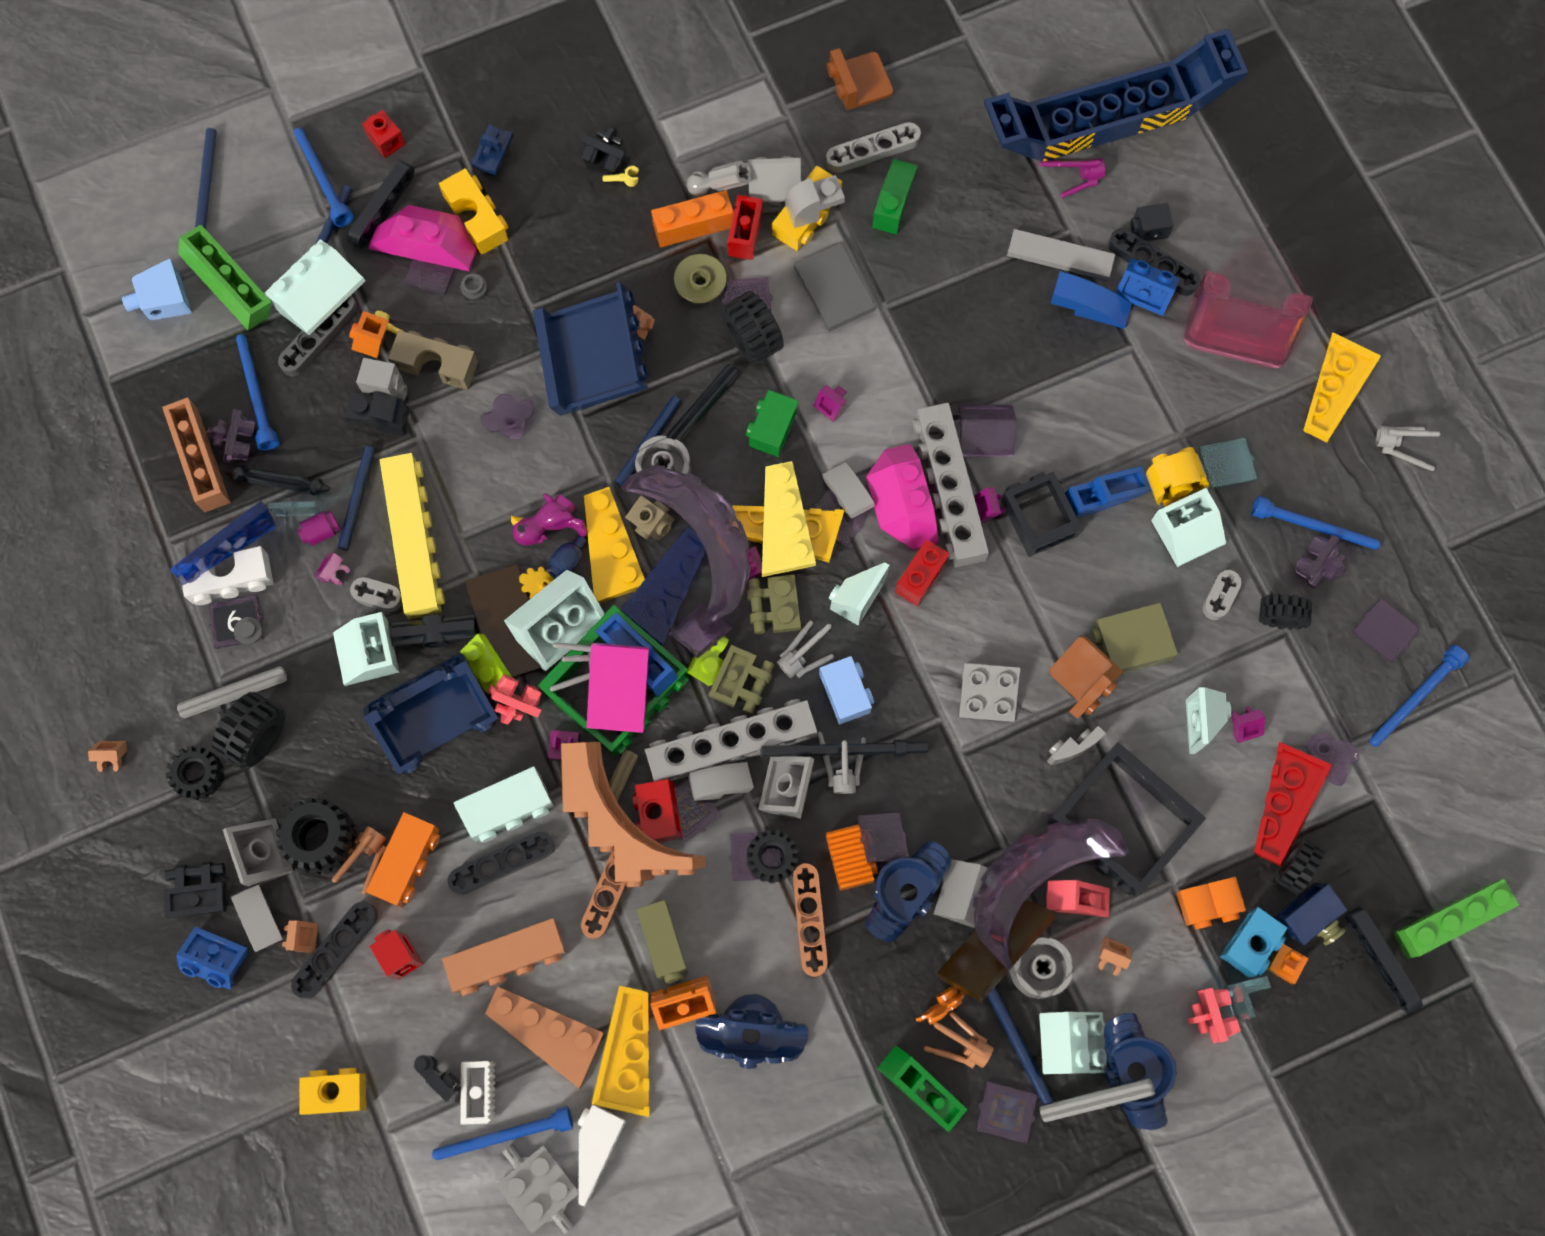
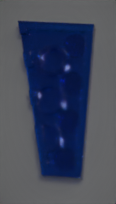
[170,501,276,586]
[620,527,709,646]

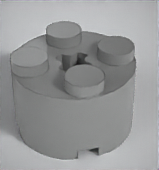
[635,436,691,499]
[1009,937,1073,999]

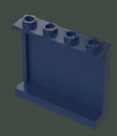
[533,282,649,416]

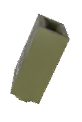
[1091,603,1178,674]
[637,900,688,984]

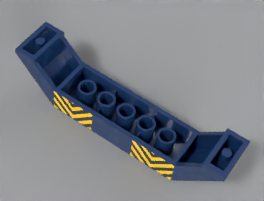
[984,29,1248,162]

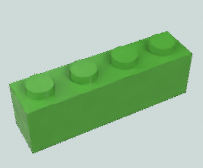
[178,225,271,330]
[1393,879,1519,959]

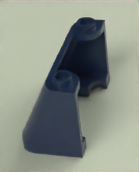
[363,653,499,774]

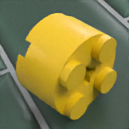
[1146,447,1210,507]

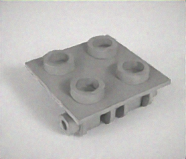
[959,663,1020,722]

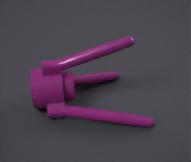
[1039,158,1105,198]

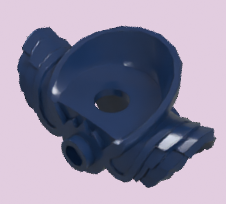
[865,841,952,942]
[695,994,808,1069]
[1104,1012,1177,1130]

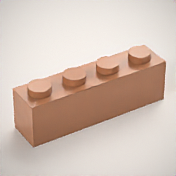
[162,398,231,512]
[442,918,567,997]

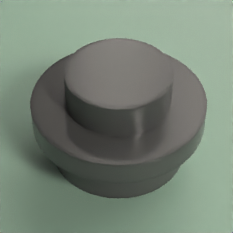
[460,273,487,300]
[234,617,263,645]

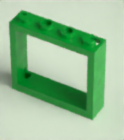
[538,605,689,757]

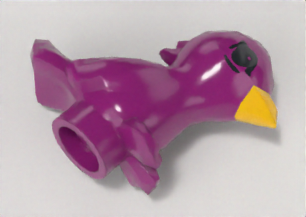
[511,493,587,546]

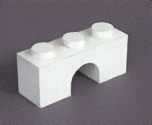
[179,546,274,605]

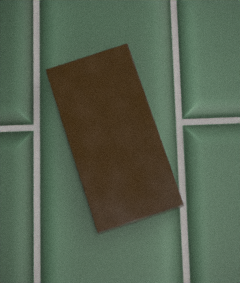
[465,564,543,679]
[937,891,1055,1002]

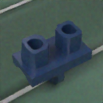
[471,125,514,176]

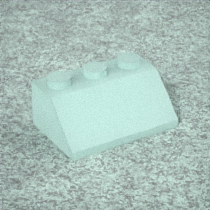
[264,239,365,335]
[504,570,605,671]
[453,767,554,843]

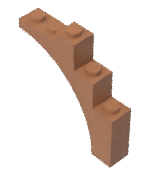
[561,742,706,887]

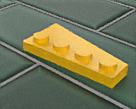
[1303,333,1381,443]
[584,487,647,604]
[725,505,844,563]
[591,986,649,1117]

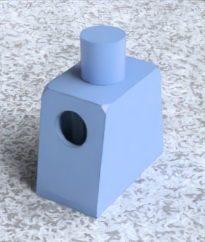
[122,259,192,320]

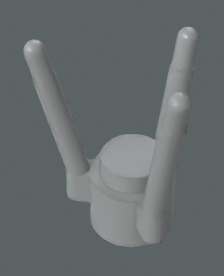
[1375,425,1441,471]
[777,621,834,679]
[550,642,591,692]
[817,732,866,794]

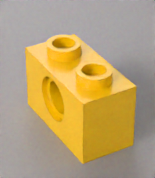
[300,1068,366,1115]

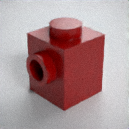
[362,110,406,159]

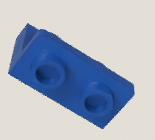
[1116,259,1180,316]
[176,927,248,990]

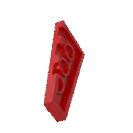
[1254,742,1333,867]

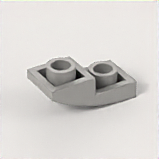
[822,462,875,519]
[1047,726,1106,765]
[688,762,754,801]
[231,884,283,952]

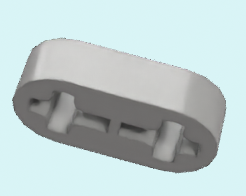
[1202,570,1242,620]
[350,577,403,612]

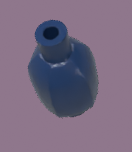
[547,535,587,579]

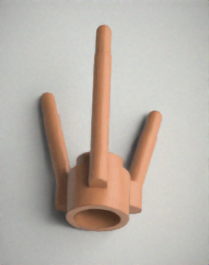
[332,826,386,895]
[923,1012,994,1068]

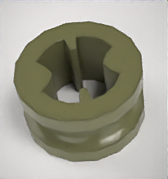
[1317,919,1346,946]

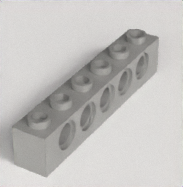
[912,402,989,568]
[645,699,817,781]

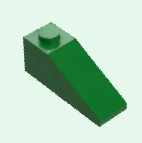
[872,159,918,235]
[877,1046,968,1133]

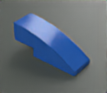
[1050,271,1132,329]
[1065,466,1152,518]
[595,613,678,697]

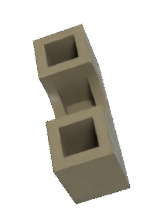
[388,330,478,390]

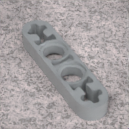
[826,122,921,173]

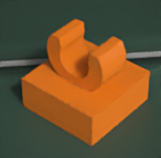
[1267,944,1308,984]

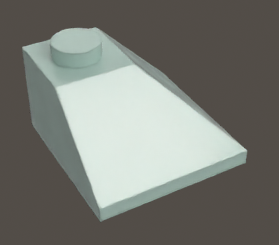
[829,562,890,626]
[1186,687,1231,754]

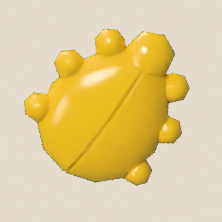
[519,567,555,599]

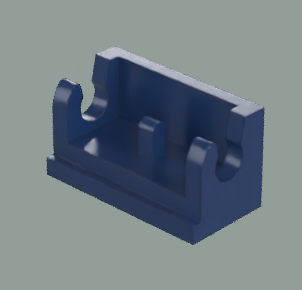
[1273,883,1347,945]

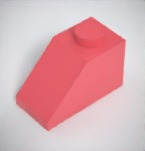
[1046,880,1110,917]

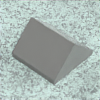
[758,756,814,820]
[223,818,294,887]
[933,859,1005,928]

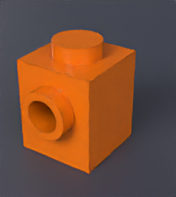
[349,311,389,358]

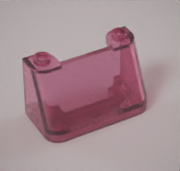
[1184,271,1313,368]

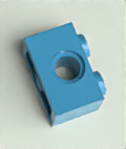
[1219,907,1287,977]

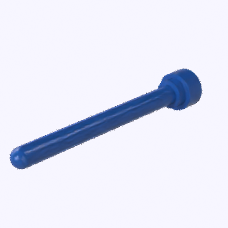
[294,127,354,227]
[236,334,279,451]
[1251,495,1381,550]
[1370,645,1470,747]
[432,1105,574,1160]

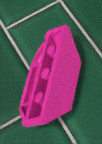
[369,205,477,271]
[866,444,939,550]

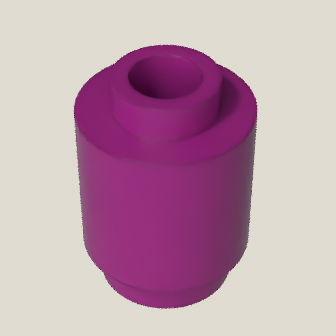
[297,510,341,547]

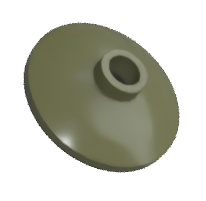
[674,254,726,303]

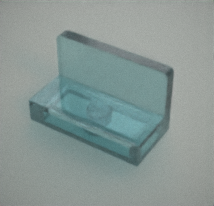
[1224,976,1271,1020]

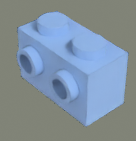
[819,656,874,725]

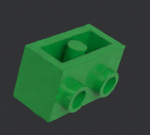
[746,390,799,457]

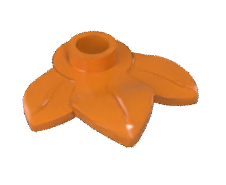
[916,986,965,1024]

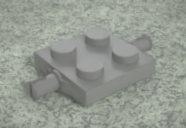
[495,1144,579,1235]

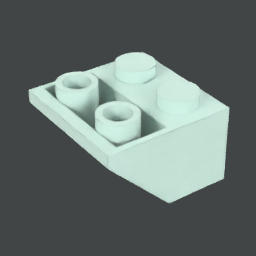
[1151,488,1226,567]
[333,612,399,686]
[1039,1012,1107,1074]

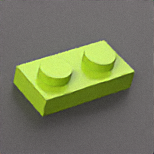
[460,634,512,694]

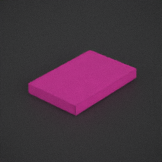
[586,643,649,733]

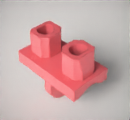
[487,674,542,724]
[1187,988,1240,1043]

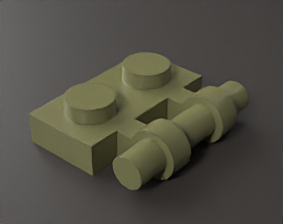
[747,575,801,634]
[709,645,774,715]

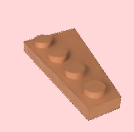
[485,986,605,1089]

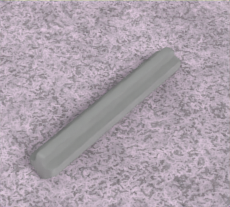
[177,666,287,718]
[1040,1079,1155,1122]

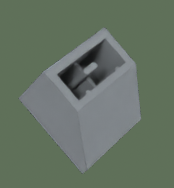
[748,156,801,213]

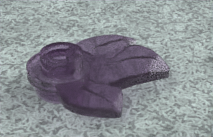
[481,394,533,439]
[1307,733,1359,786]

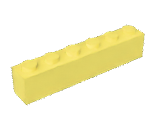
[379,453,445,620]

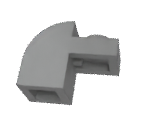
[786,175,845,229]

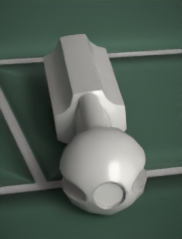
[686,160,752,197]

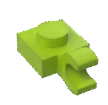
[687,634,729,686]

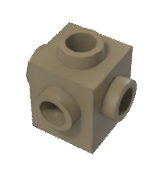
[625,495,674,541]

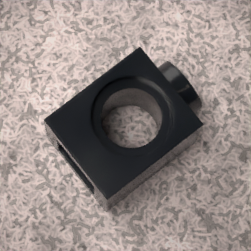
[1130,203,1174,241]

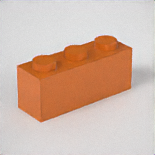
[651,190,734,248]
[366,812,440,908]

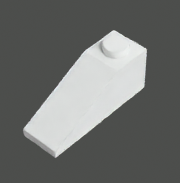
[578,1105,627,1206]

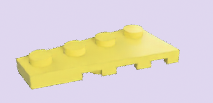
[762,461,816,577]

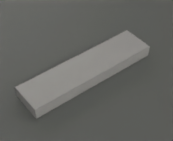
[1007,229,1115,281]

